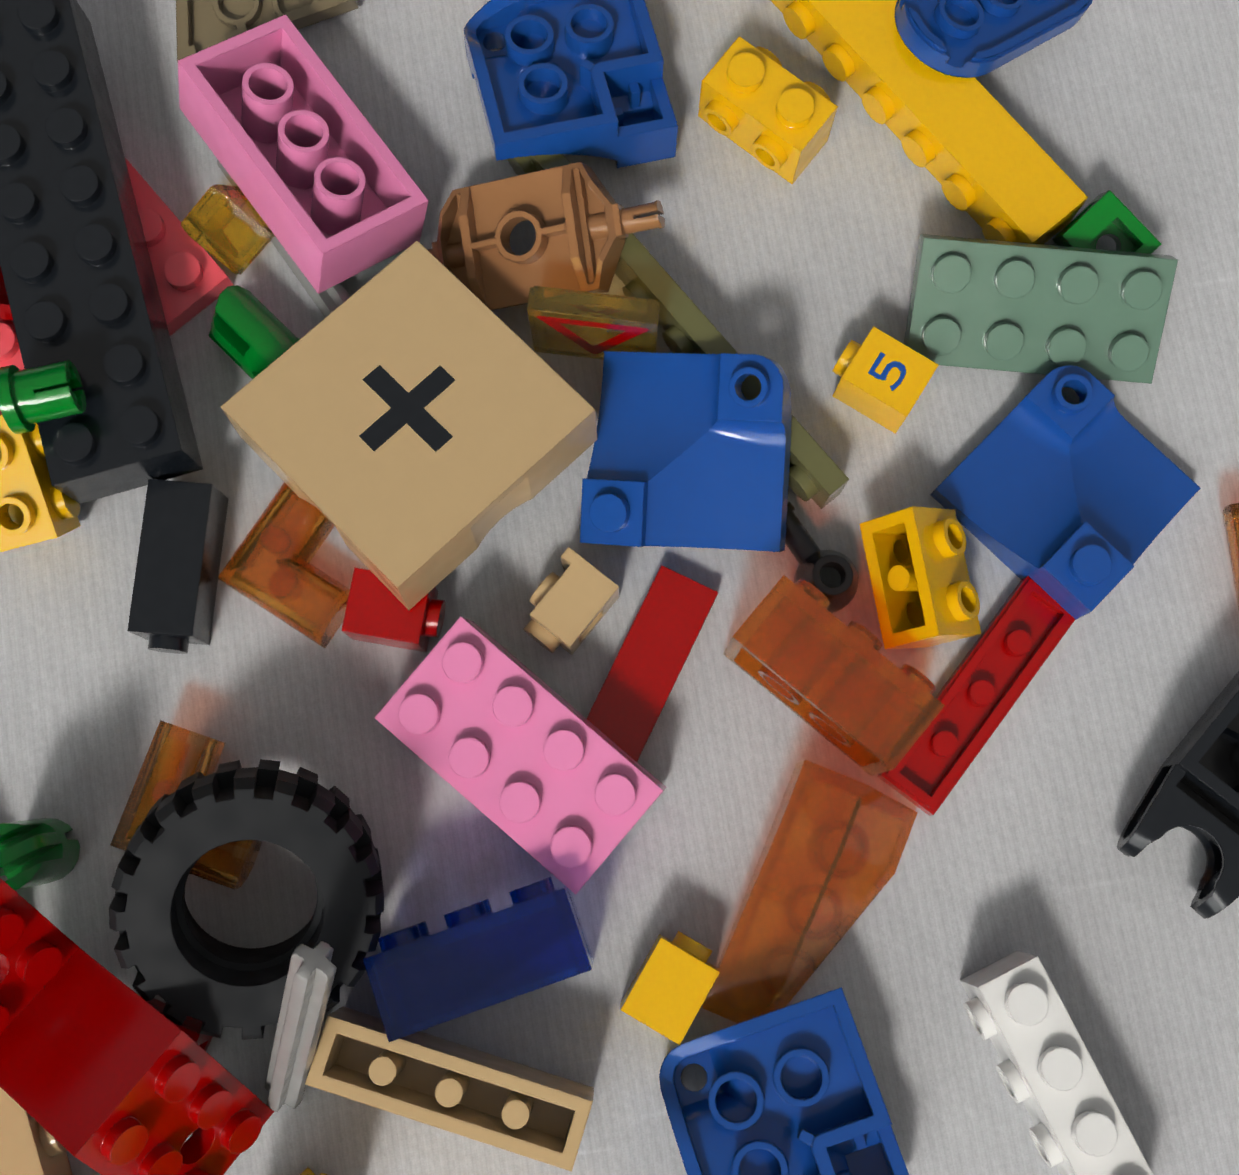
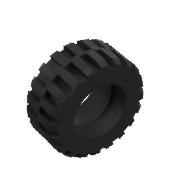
[109,759,384,1040]

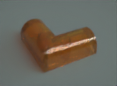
[218,482,350,649]
[110,720,262,889]

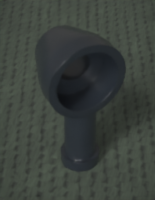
[785,502,858,614]

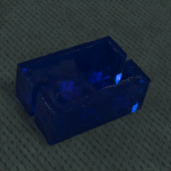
[363,877,594,1042]

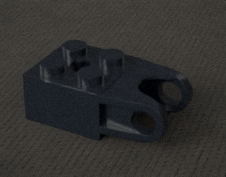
[1117,671,1239,919]

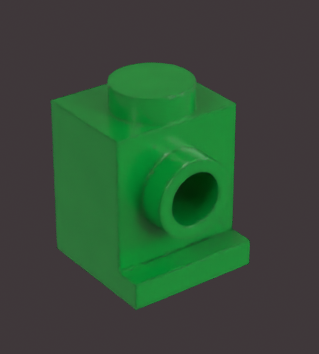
[1052,190,1161,254]

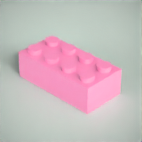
[178,14,429,294]
[375,616,666,895]

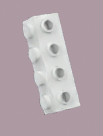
[960,951,1153,1175]

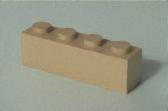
[305,1006,594,1172]

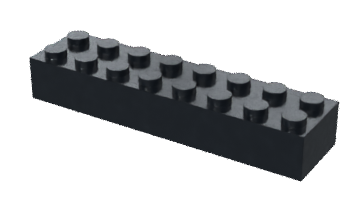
[0,0,203,504]

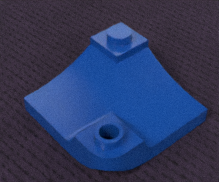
[464,0,678,168]
[580,351,792,552]
[930,365,1201,620]
[659,987,909,1175]

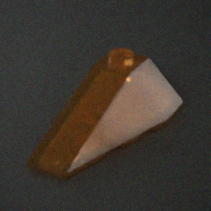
[701,759,918,1024]

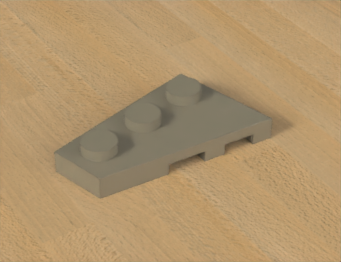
[176,0,359,63]

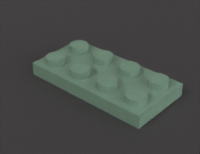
[904,234,1178,384]

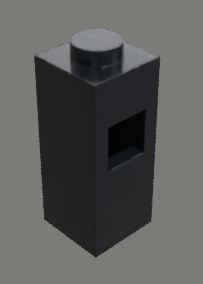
[127,479,229,654]

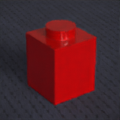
[341,567,445,652]

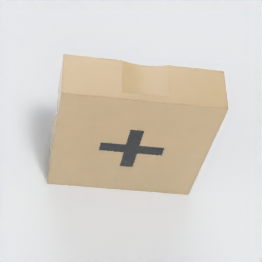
[220,241,597,610]

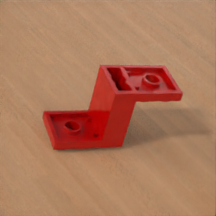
[0,878,274,1175]

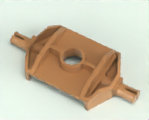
[427,162,665,311]

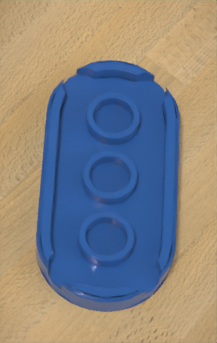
[895,0,1092,78]

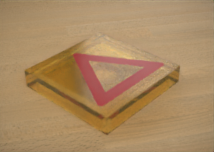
[527,286,661,360]

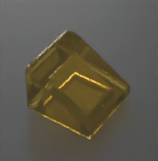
[181,184,275,275]

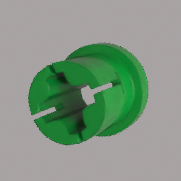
[0,360,86,434]

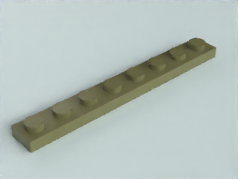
[507,154,849,510]

